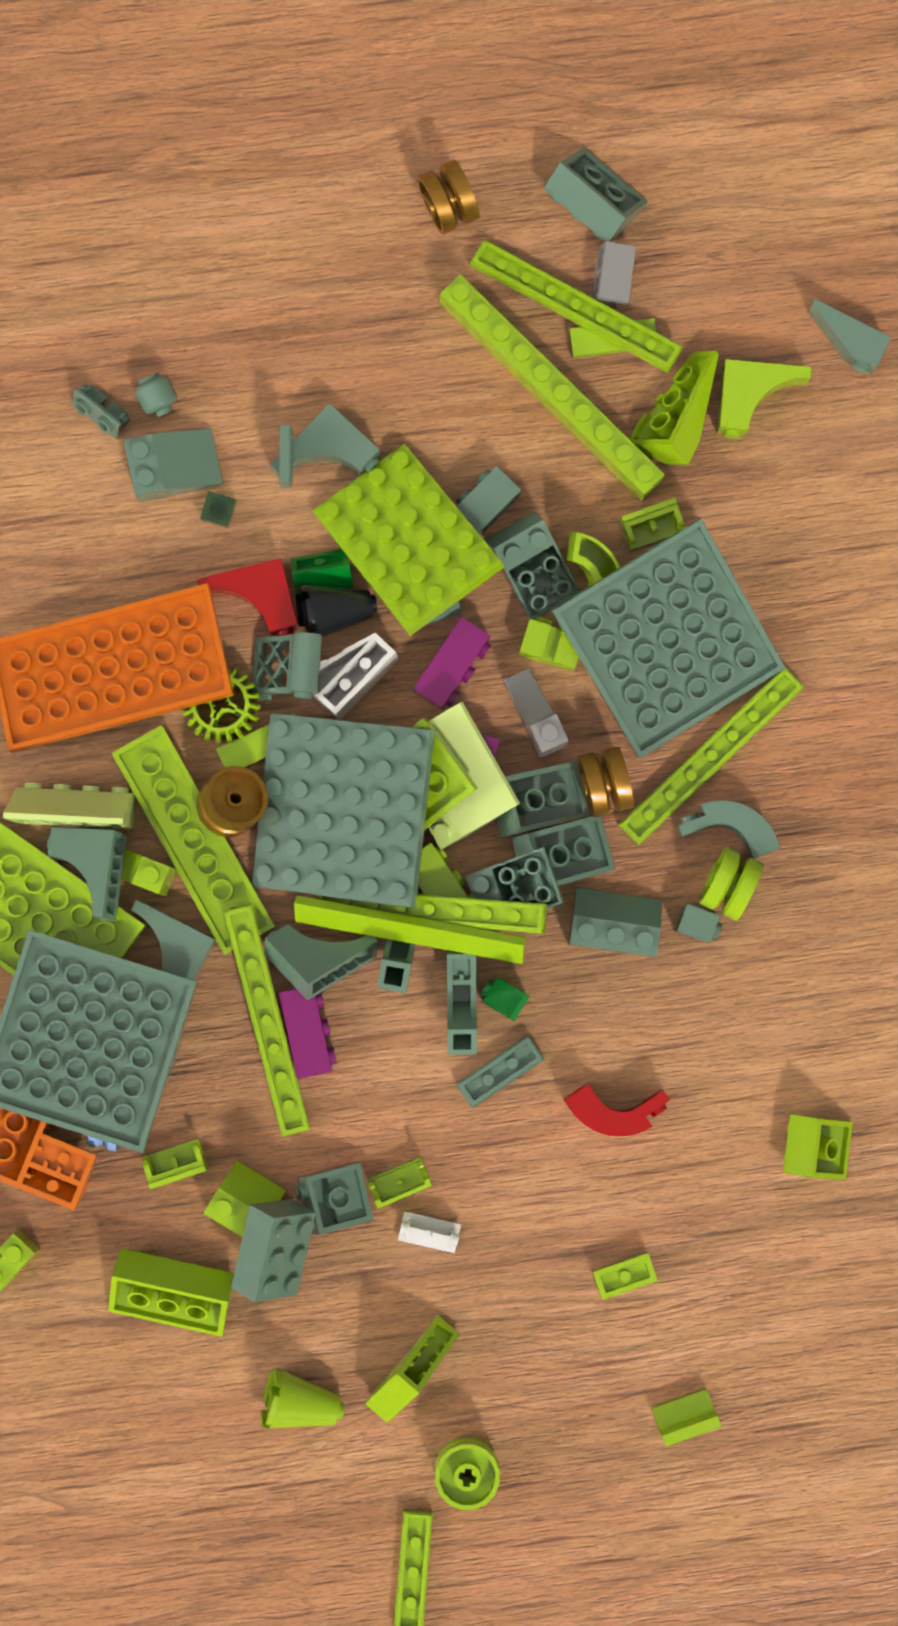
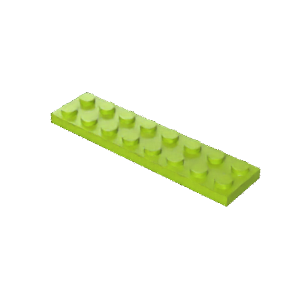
[111,725,276,955]

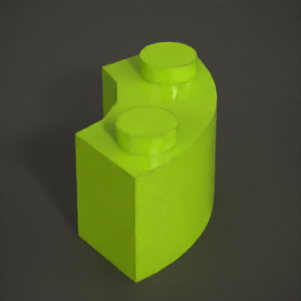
[565,531,620,587]

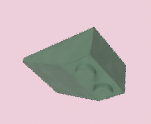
[123,428,223,502]
[496,760,590,838]
[511,816,615,886]

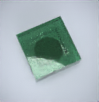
[200,491,237,528]

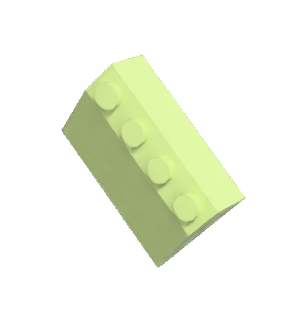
[429,702,520,849]
[3,783,136,830]

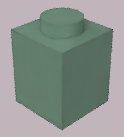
[675,904,722,944]

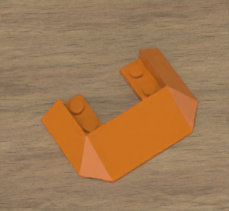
[0,1108,98,1211]

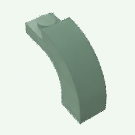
[676,800,781,859]
[377,939,416,993]
[447,950,477,1055]

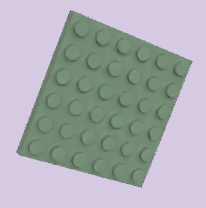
[551,519,786,759]
[252,713,435,907]
[0,930,198,1153]

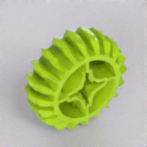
[183,668,261,744]

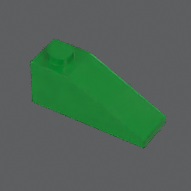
[480,977,530,1021]

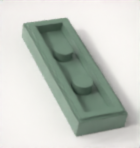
[456,1035,545,1108]

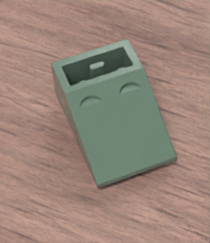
[485,512,580,619]
[465,847,564,930]

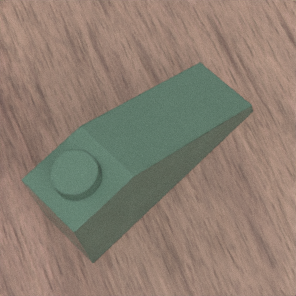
[808,299,892,375]

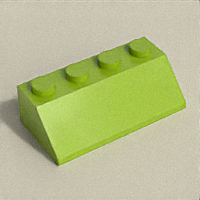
[108,1248,234,1337]

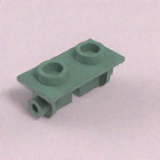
[72,383,130,439]

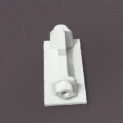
[398,1211,461,1253]

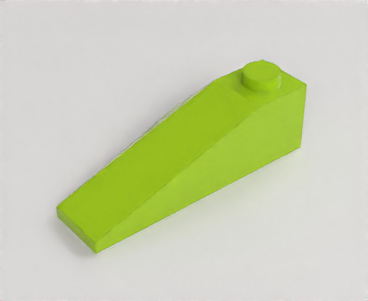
[629,351,719,465]

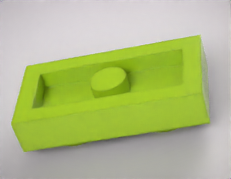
[592,1252,658,1300]

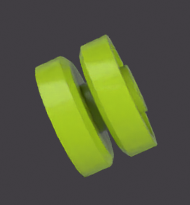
[699,846,764,921]
[435,1436,500,1510]

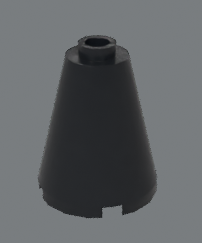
[296,584,377,637]

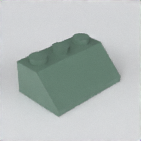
[543,147,648,242]
[568,887,662,957]

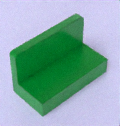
[290,549,354,595]

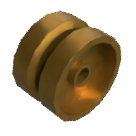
[417,159,480,235]
[578,746,634,818]
[196,765,268,837]

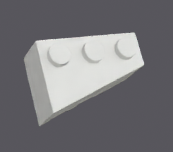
[312,633,399,720]

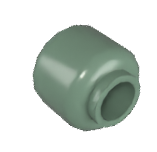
[135,372,177,417]

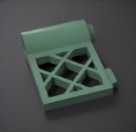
[251,632,322,701]

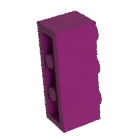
[413,616,492,710]
[279,989,337,1079]

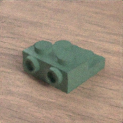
[296,1163,373,1235]

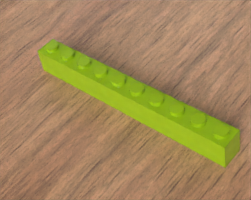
[440,274,665,501]

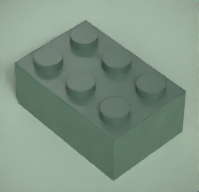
[231,1199,316,1302]

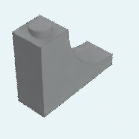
[503,668,569,759]

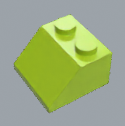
[783,1114,853,1180]
[203,1160,286,1237]

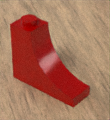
[197,558,299,636]

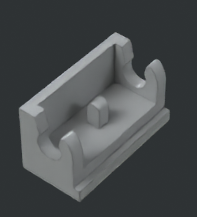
[592,241,636,307]

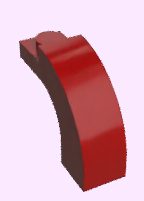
[563,1083,670,1136]

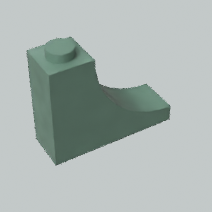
[270,403,380,477]
[47,827,127,922]
[131,900,216,981]
[265,924,378,1001]

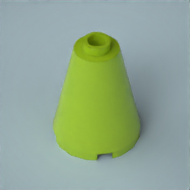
[260,1368,345,1429]

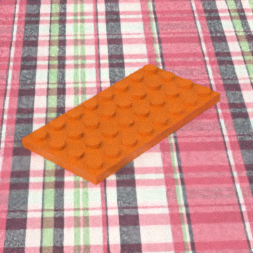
[0,583,234,753]

